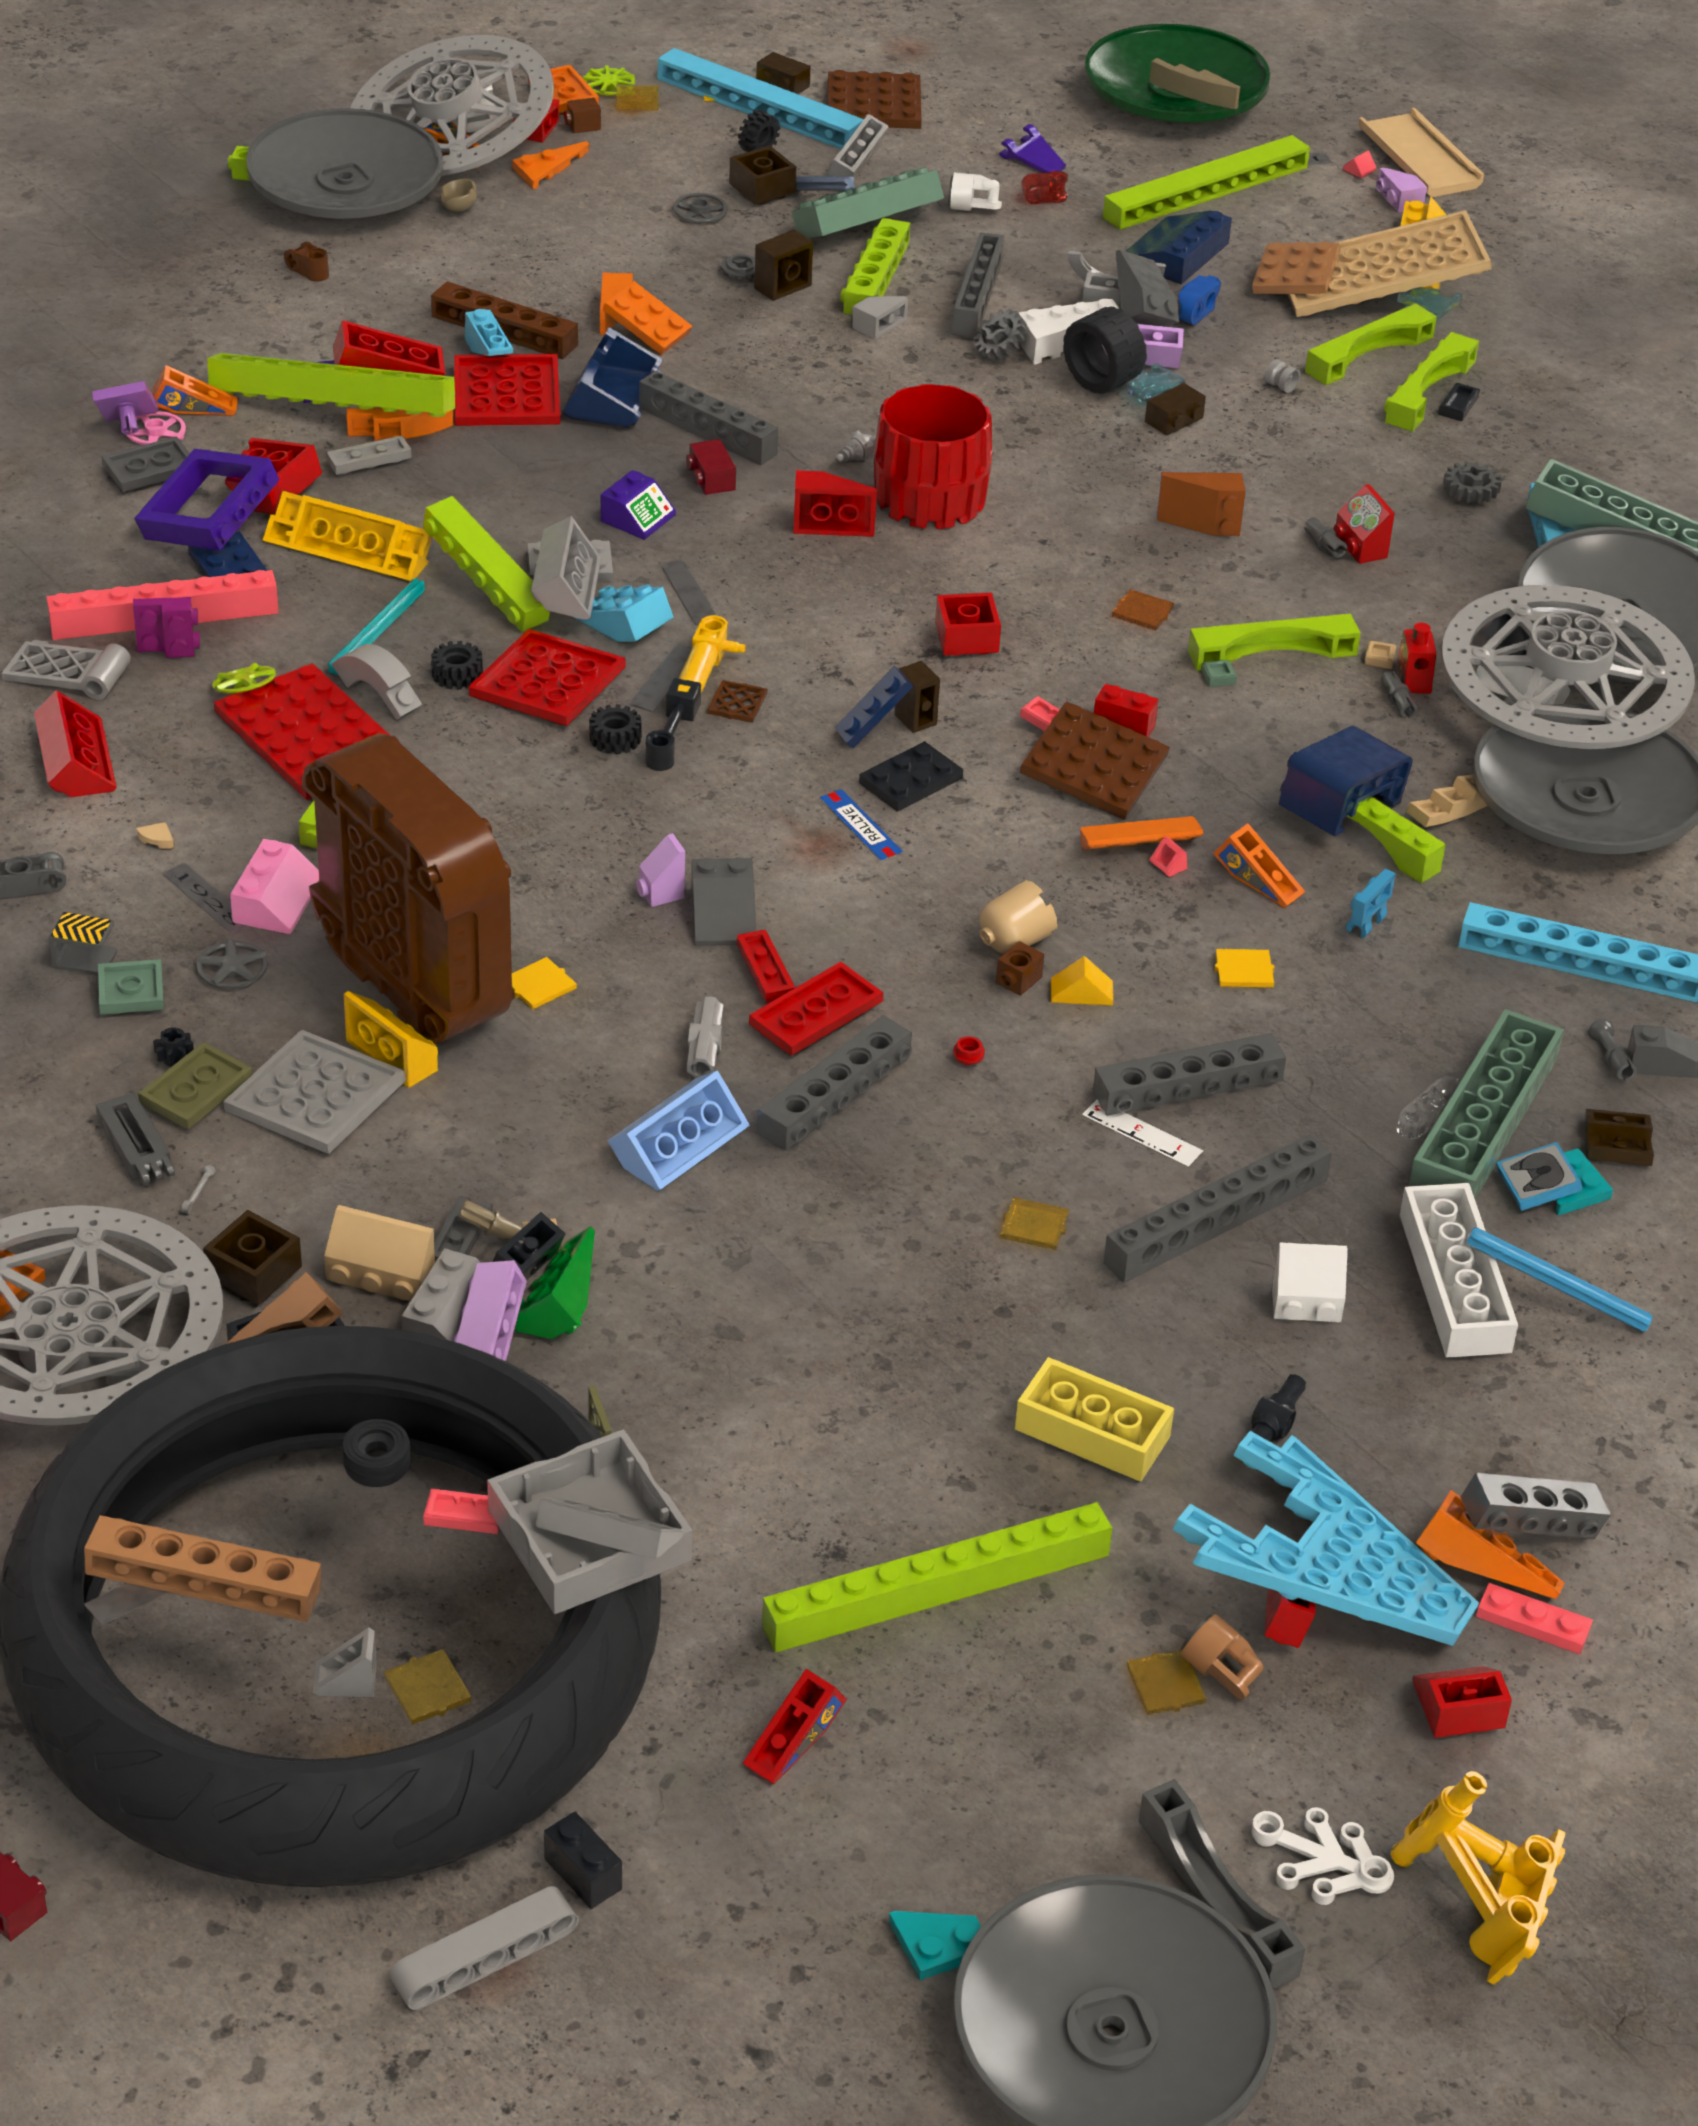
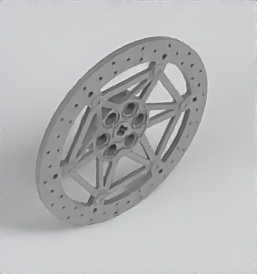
[350,35,554,176]
[1441,585,1695,749]
[0,1205,223,1425]

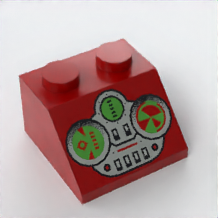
[1333,484,1395,564]

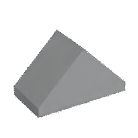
[312,1627,377,1697]

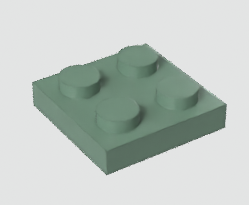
[98,959,164,1014]

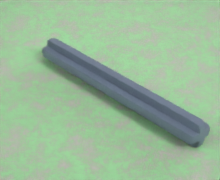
[796,176,855,191]

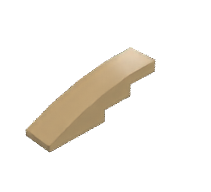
[1406,774,1488,827]

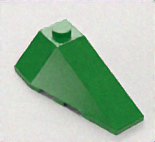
[514,1226,595,1339]

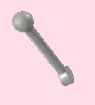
[181,1165,216,1214]

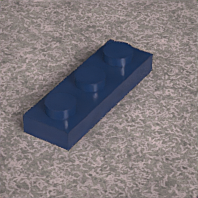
[835,666,913,748]

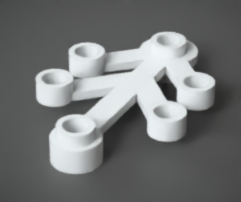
[1251,1807,1394,1905]

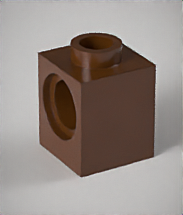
[996,941,1044,996]

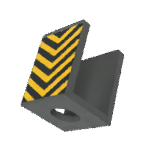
[49,912,117,976]

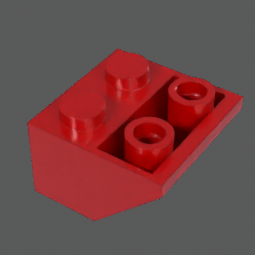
[1412,1666,1512,1738]

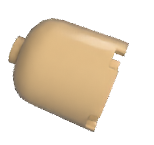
[979,880,1057,954]

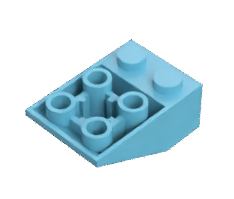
[574,584,674,642]

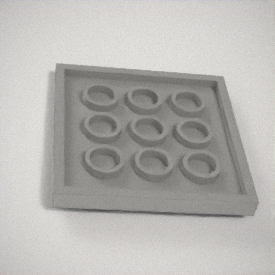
[223,1030,406,1154]

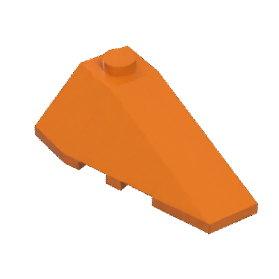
[1416,1490,1565,1599]

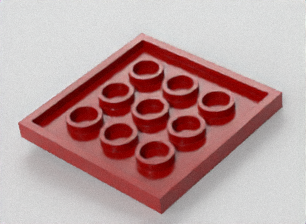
[454,354,560,426]
[468,629,626,726]

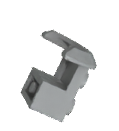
[1068,251,1166,309]

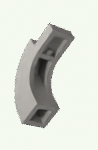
[332,644,422,721]

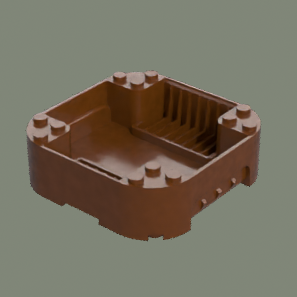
[302,733,514,1044]

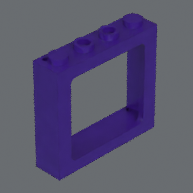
[134,449,280,550]

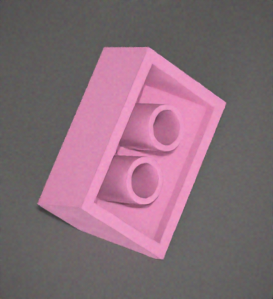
[230,839,319,934]

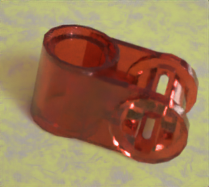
[1021,171,1068,204]

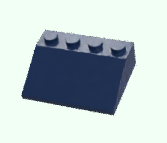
[1126,210,1232,284]

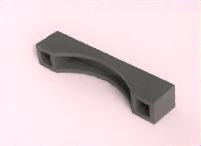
[1138,1779,1305,1989]

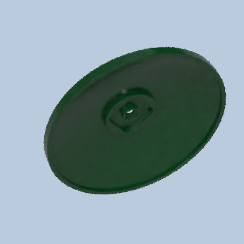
[1085,24,1270,122]

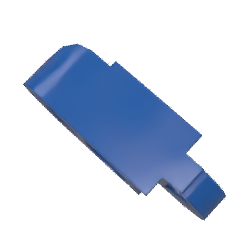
[1178,275,1221,325]

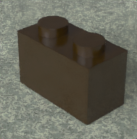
[756,52,811,94]
[1145,383,1206,436]
[895,660,940,733]

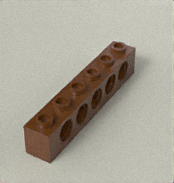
[431,281,578,359]

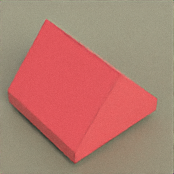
[1343,150,1376,178]
[1149,836,1188,877]

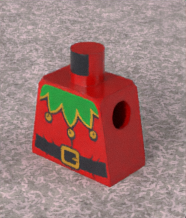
[1397,622,1436,694]

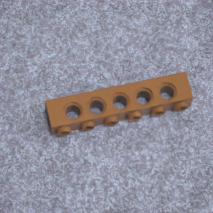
[84,1515,321,1622]

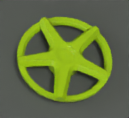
[212,663,276,693]

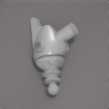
[835,430,876,463]

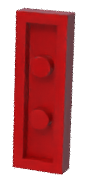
[736,929,796,1002]

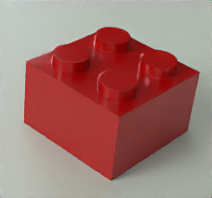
[935,592,1001,656]

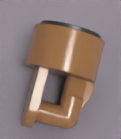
[1180,1614,1264,1700]

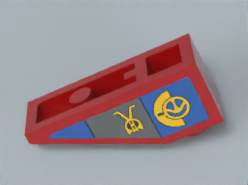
[742,1669,847,1784]

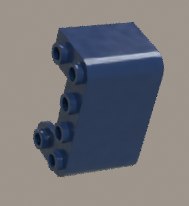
[1278,725,1413,836]

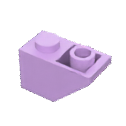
[1376,168,1427,213]

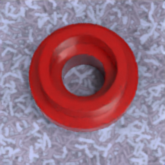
[953,1036,985,1065]

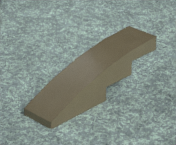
[1149,58,1240,109]

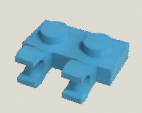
[1346,869,1396,939]

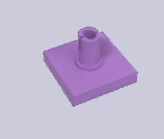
[92,381,158,434]

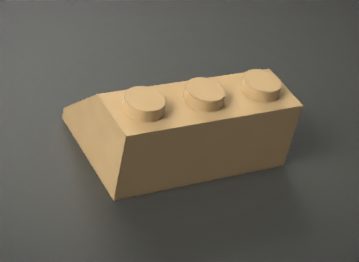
[324,1205,435,1302]

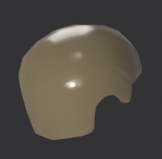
[440,178,477,212]

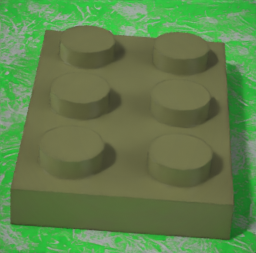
[138,1042,253,1129]

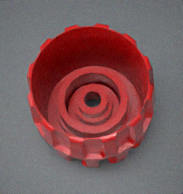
[874,384,992,529]

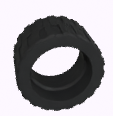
[1063,306,1147,394]

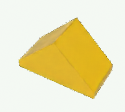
[1051,956,1113,1006]

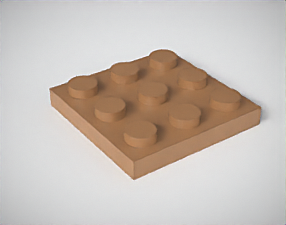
[1252,241,1340,294]

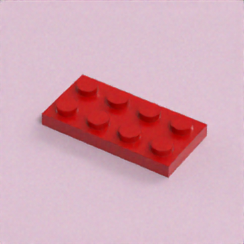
[749,961,883,1056]

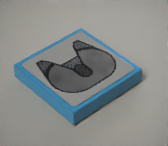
[1496,1142,1582,1211]

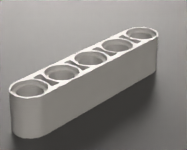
[389,1886,579,2010]

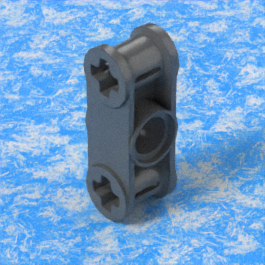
[0,852,67,899]

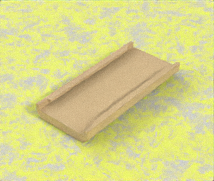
[1358,108,1484,197]

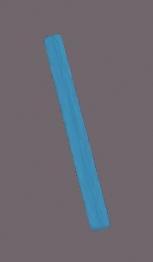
[1467,1227,1653,1332]

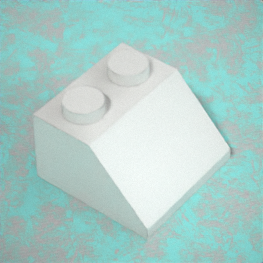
[1272,1243,1347,1322]

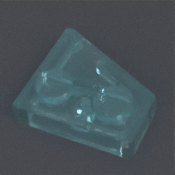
[1397,287,1462,317]
[1128,363,1185,402]

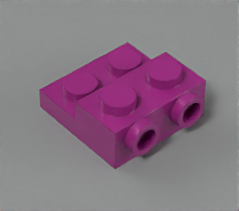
[133,597,200,658]

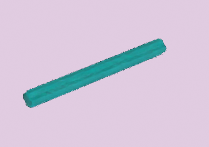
[327,578,425,676]

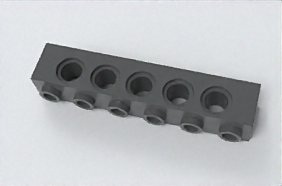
[952,232,1004,338]
[639,371,778,465]
[757,1015,912,1151]
[1093,1033,1286,1116]

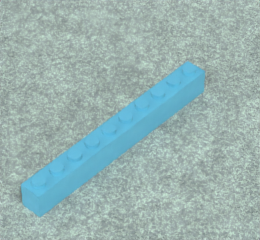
[657,48,864,149]

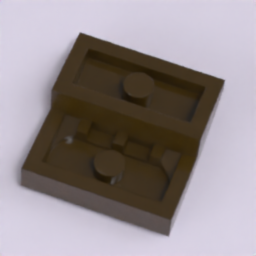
[1585,1109,1654,1166]

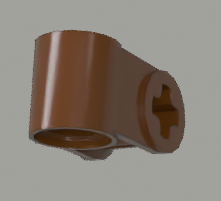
[284,241,329,282]

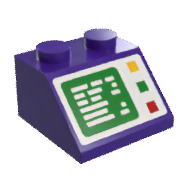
[600,470,676,540]

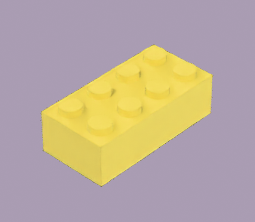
[1015,1357,1174,1482]

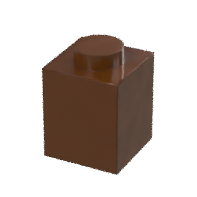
[564,97,601,133]

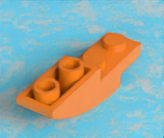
[347,408,453,441]

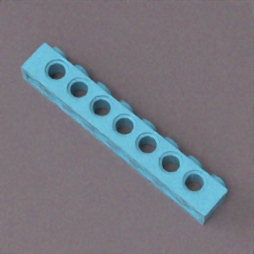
[1458,902,1698,1003]

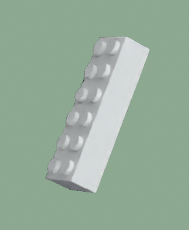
[1400,1183,1518,1357]

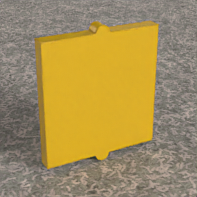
[1215,949,1275,987]
[512,957,577,1010]

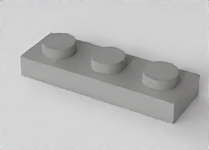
[326,435,412,475]

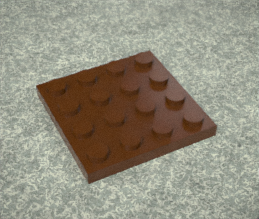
[828,70,922,129]
[1019,701,1170,819]

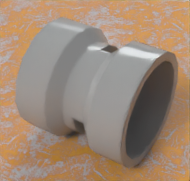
[1264,359,1301,393]

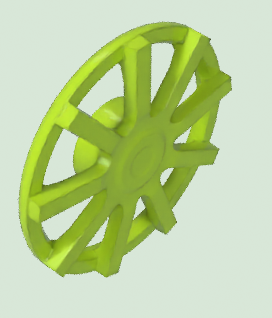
[583,65,635,96]

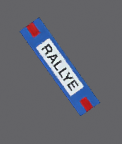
[820,789,903,860]

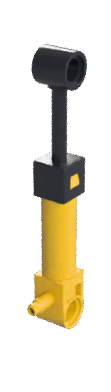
[645,615,746,771]

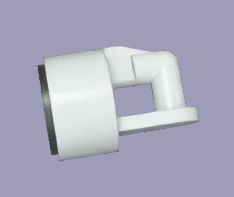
[948,172,1002,211]

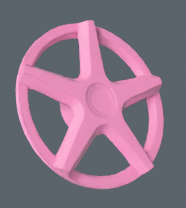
[126,411,186,445]

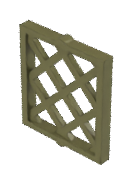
[588,1385,612,1437]

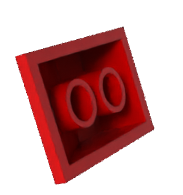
[793,470,877,537]

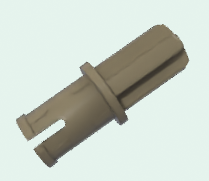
[459,1201,524,1242]

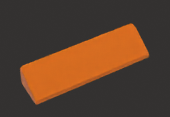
[1080,816,1204,850]

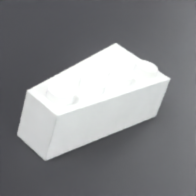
[1018,299,1120,365]

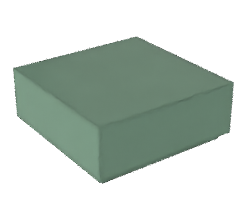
[1201,660,1237,687]

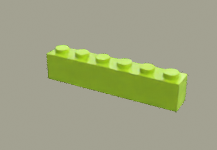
[423,496,550,632]

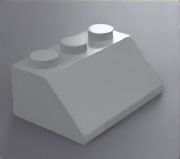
[402,1248,481,1342]

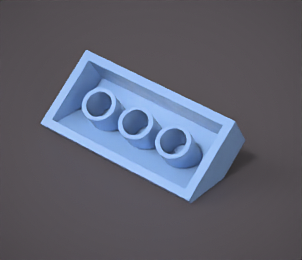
[607,1070,750,1191]

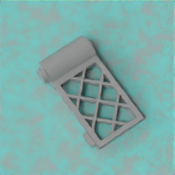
[1,640,131,700]

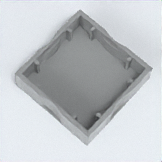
[487,1429,693,1614]

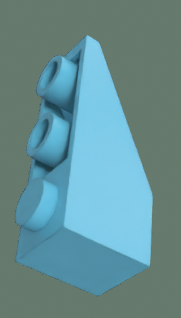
[465,309,513,356]

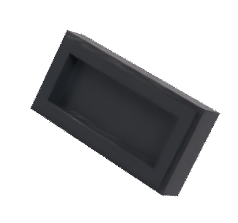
[1438,383,1480,421]

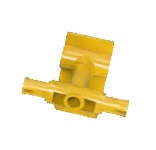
[1390,1771,1565,1985]

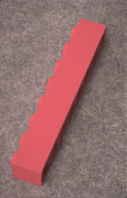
[46,570,279,640]

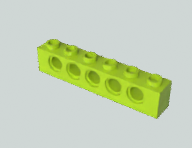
[840,218,910,315]

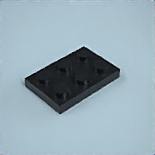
[859,741,964,812]

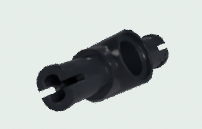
[1251,1374,1306,1442]

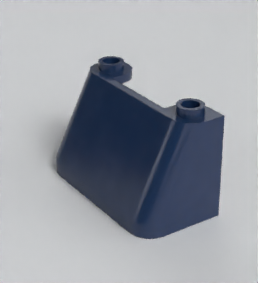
[562,327,663,427]

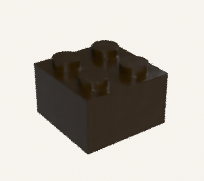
[729,146,797,205]
[754,229,813,301]
[203,1210,302,1305]

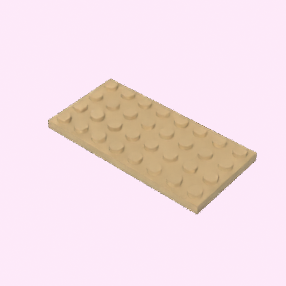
[1287,210,1492,317]

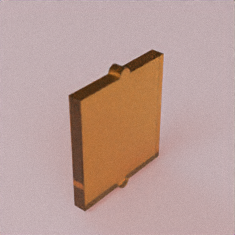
[1112,589,1174,631]

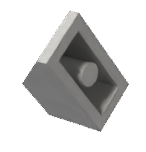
[852,296,908,339]

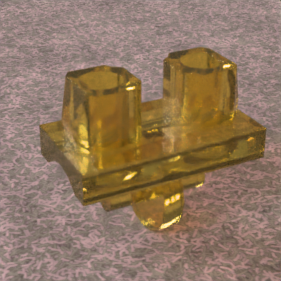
[616,85,659,110]

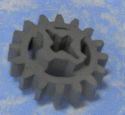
[974,309,1028,361]
[1443,461,1502,504]

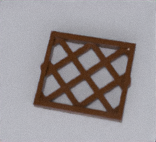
[708,680,768,723]

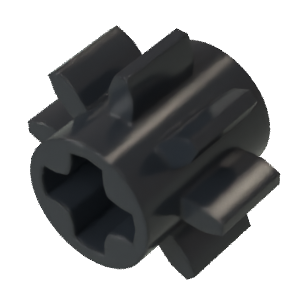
[153,1027,194,1067]

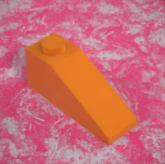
[600,272,633,335]

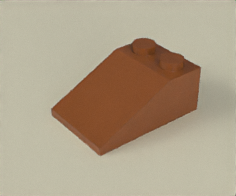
[1157,472,1246,536]

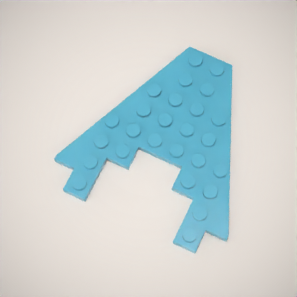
[1172,1431,1479,1646]

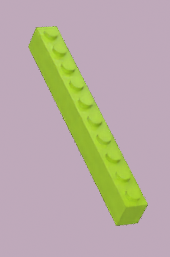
[1103,135,1310,230]
[207,353,455,417]
[762,1502,1112,1653]

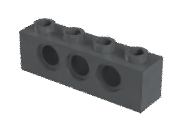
[1460,1473,1611,1539]

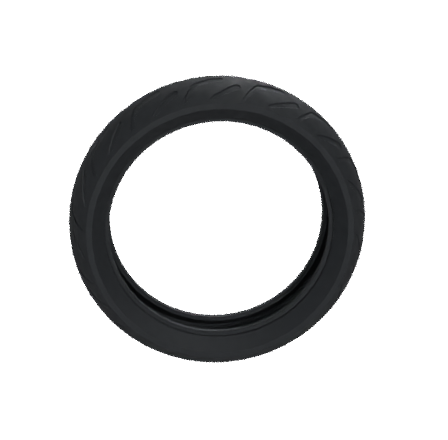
[0,1326,662,1887]

